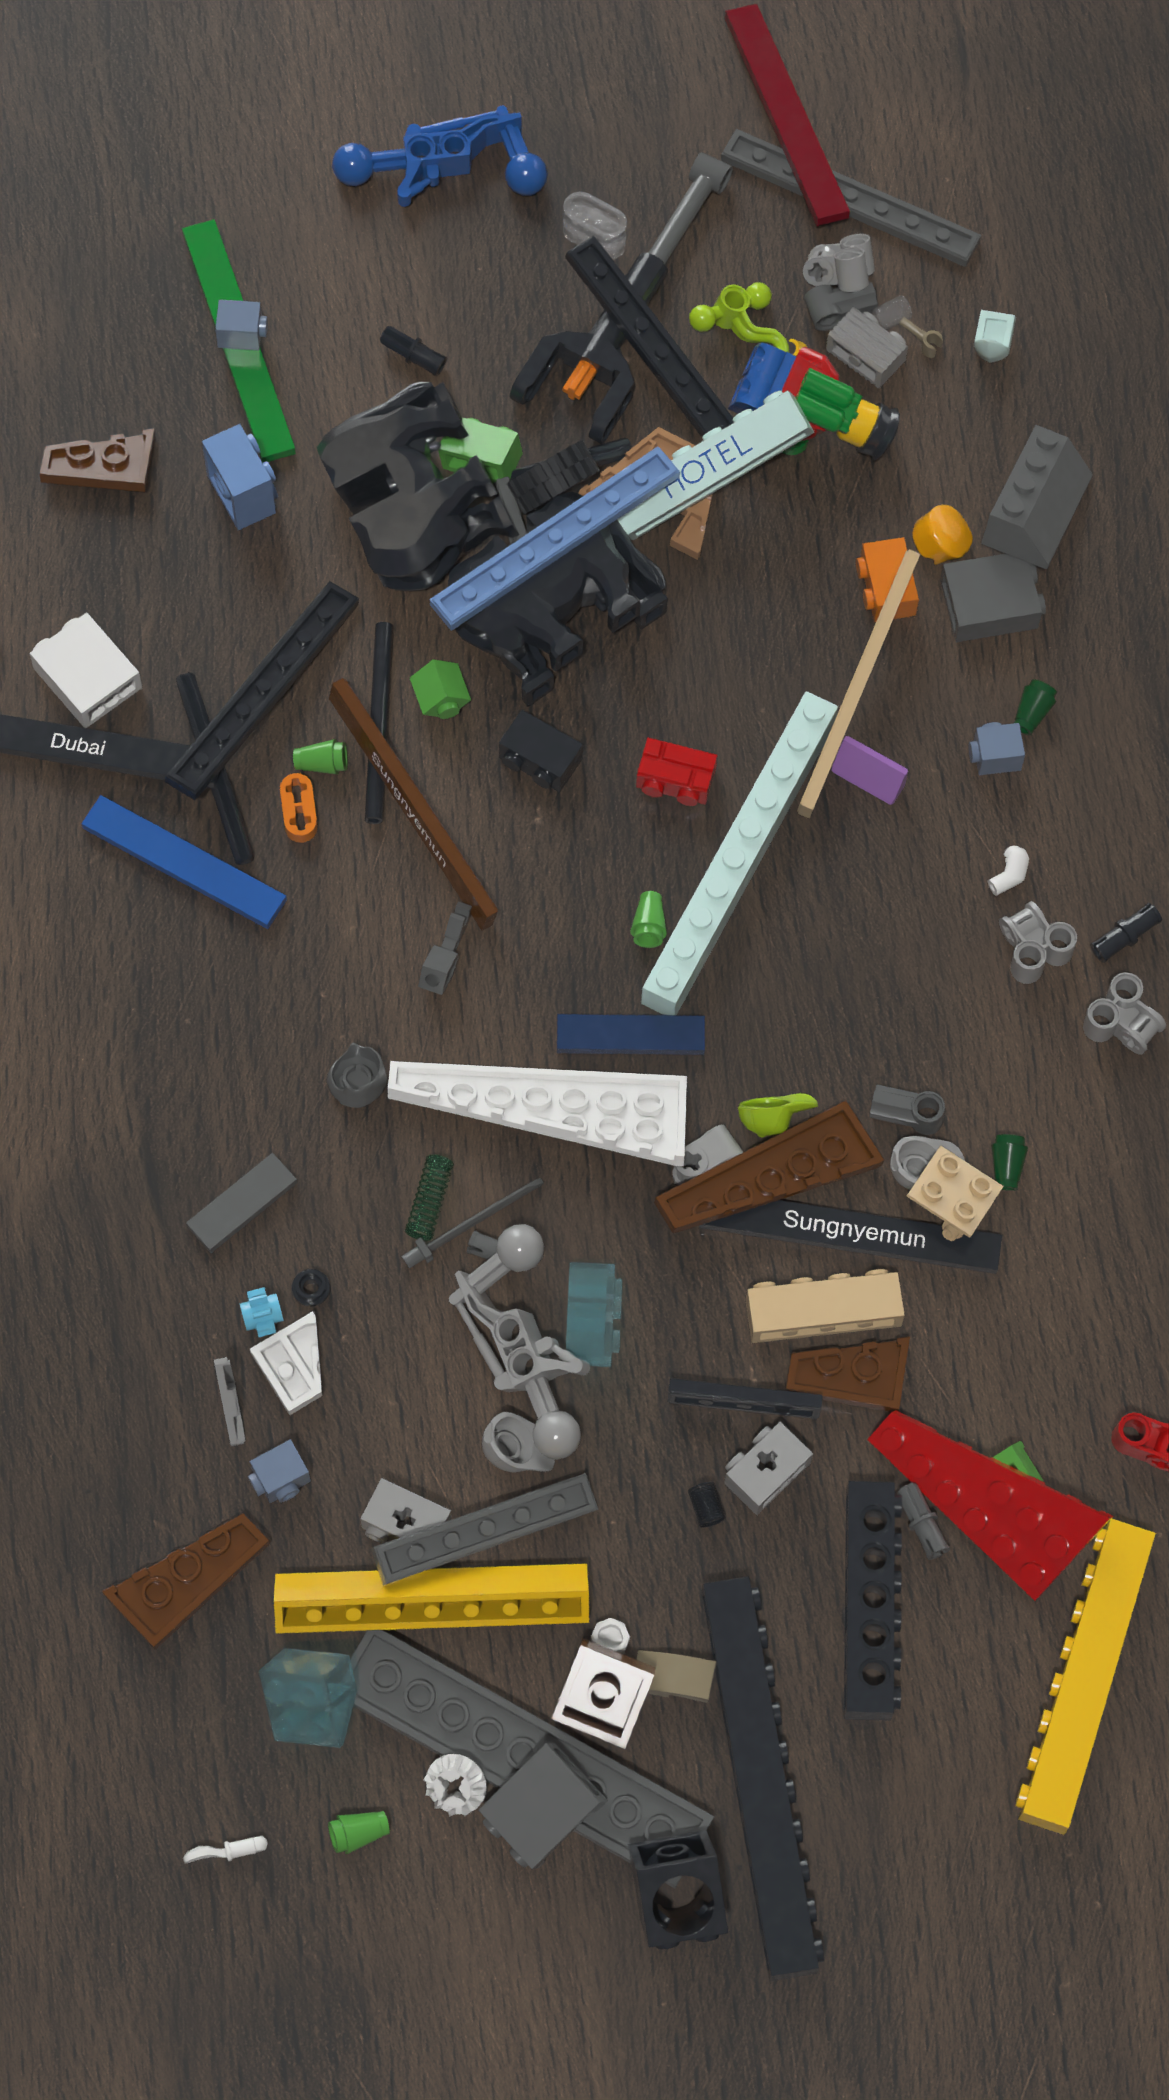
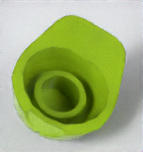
[738,1093,818,1138]

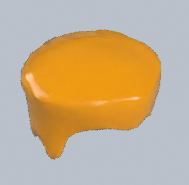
[912,505,973,565]

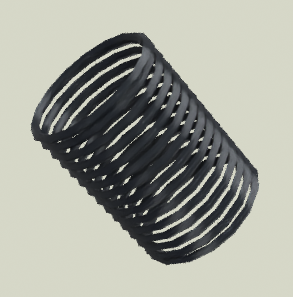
[688,1482,726,1528]

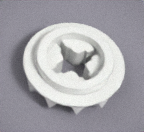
[424,1754,487,1817]

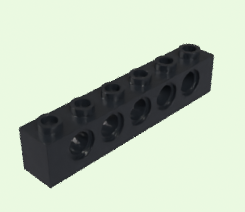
[844,1481,902,1721]

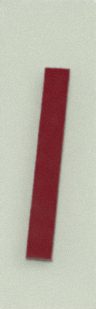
[725,4,850,226]

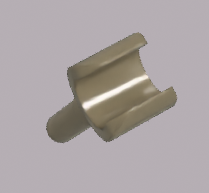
[899,317,943,358]

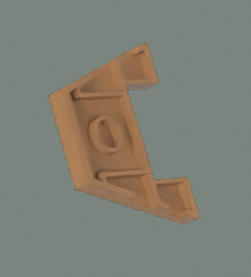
[578,427,713,560]

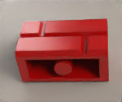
[636,737,718,806]

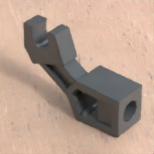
[418,901,472,995]

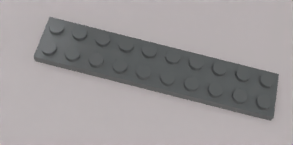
[331,1630,714,1888]

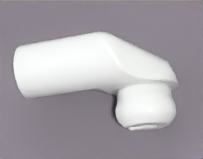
[988,846,1029,896]

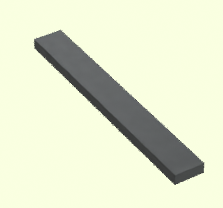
[721,129,981,267]

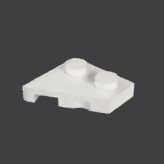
[250,1311,322,1415]

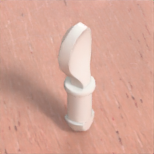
[183,1836,268,1864]

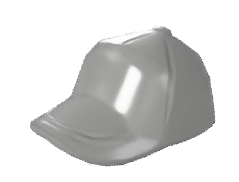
[890,1136,965,1190]
[482,1412,555,1473]

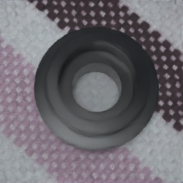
[292,1269,330,1307]

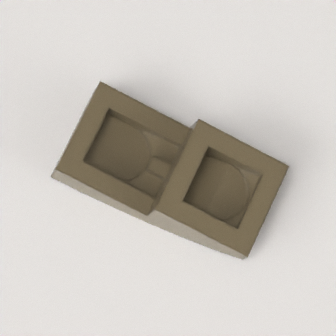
[637,1650,716,1703]

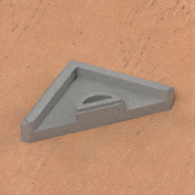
[214,1357,246,1446]

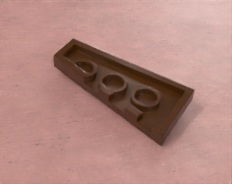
[101,1514,270,1650]

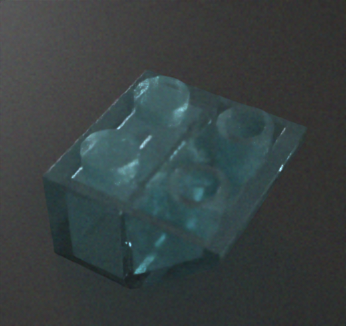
[259,1648,357,1748]

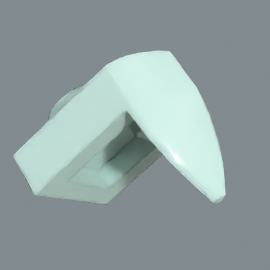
[974,310,1016,363]

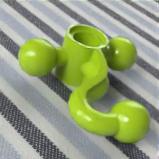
[689,282,789,353]

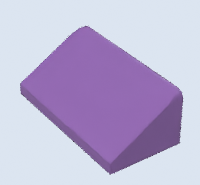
[832,736,908,805]

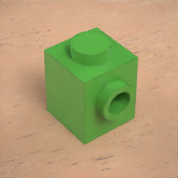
[410,659,471,719]

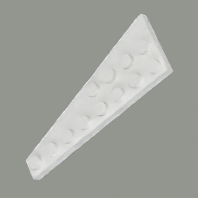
[388,1061,687,1166]

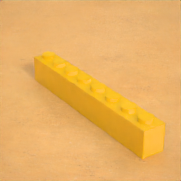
[1015,1518,1156,1835]
[274,1564,589,1633]

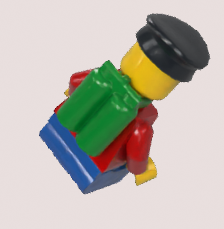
[728,339,900,461]

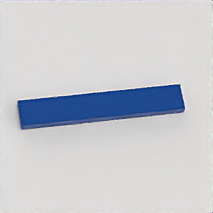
[81,795,287,929]

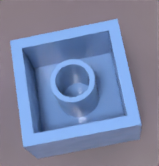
[202,424,278,530]

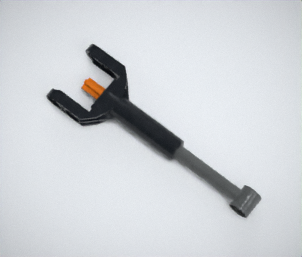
[510,152,733,444]

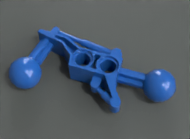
[332,105,548,207]

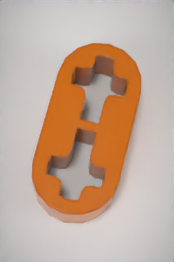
[280,773,317,843]

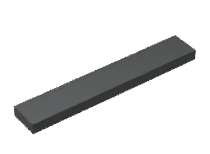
[370,1473,599,1585]

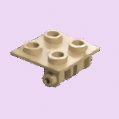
[907,1145,1004,1241]

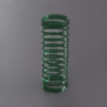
[404,1154,454,1241]

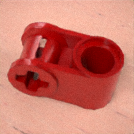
[1111,1413,1169,1472]

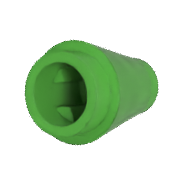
[293,739,348,775]
[630,891,667,948]
[328,1811,390,1854]

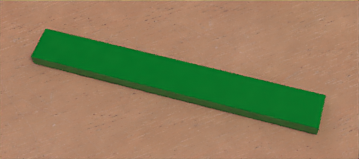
[182,219,296,463]

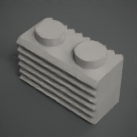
[826,307,908,388]

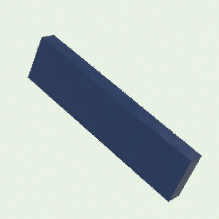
[557,1014,705,1055]

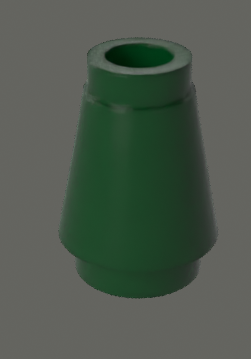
[1013,679,1057,735]
[991,1134,1028,1191]

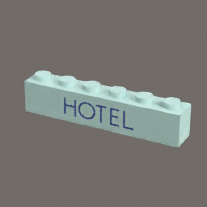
[617,390,815,540]

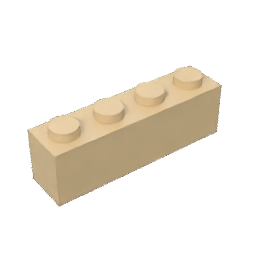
[746,1269,905,1343]

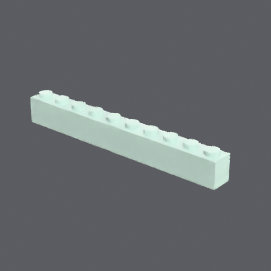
[641,691,838,1016]

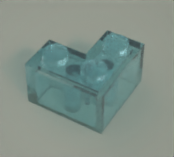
[566,1262,622,1367]

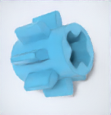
[239,1287,284,1337]

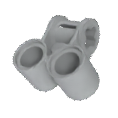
[803,234,875,292]
[999,901,1077,984]
[1083,972,1166,1055]

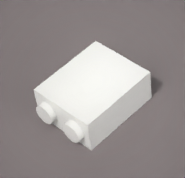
[30,613,142,728]

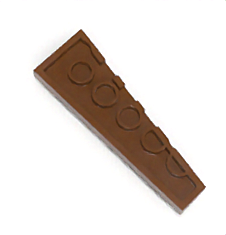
[654,1100,884,1234]

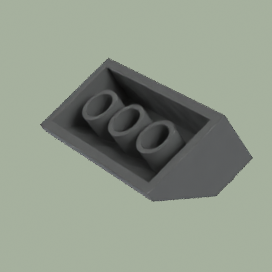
[981,425,1093,570]

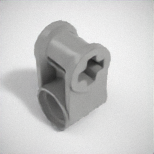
[673,1124,743,1186]

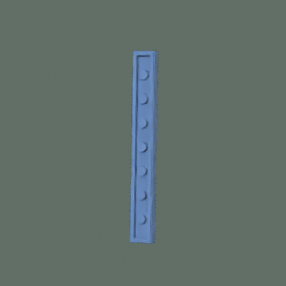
[430,446,680,631]

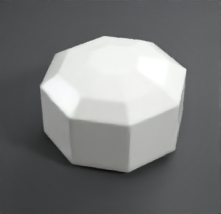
[591,1618,630,1654]

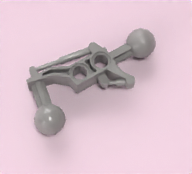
[449,1224,590,1460]

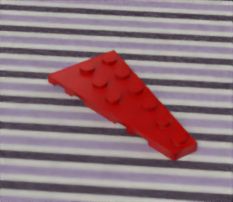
[867,1410,1113,1601]

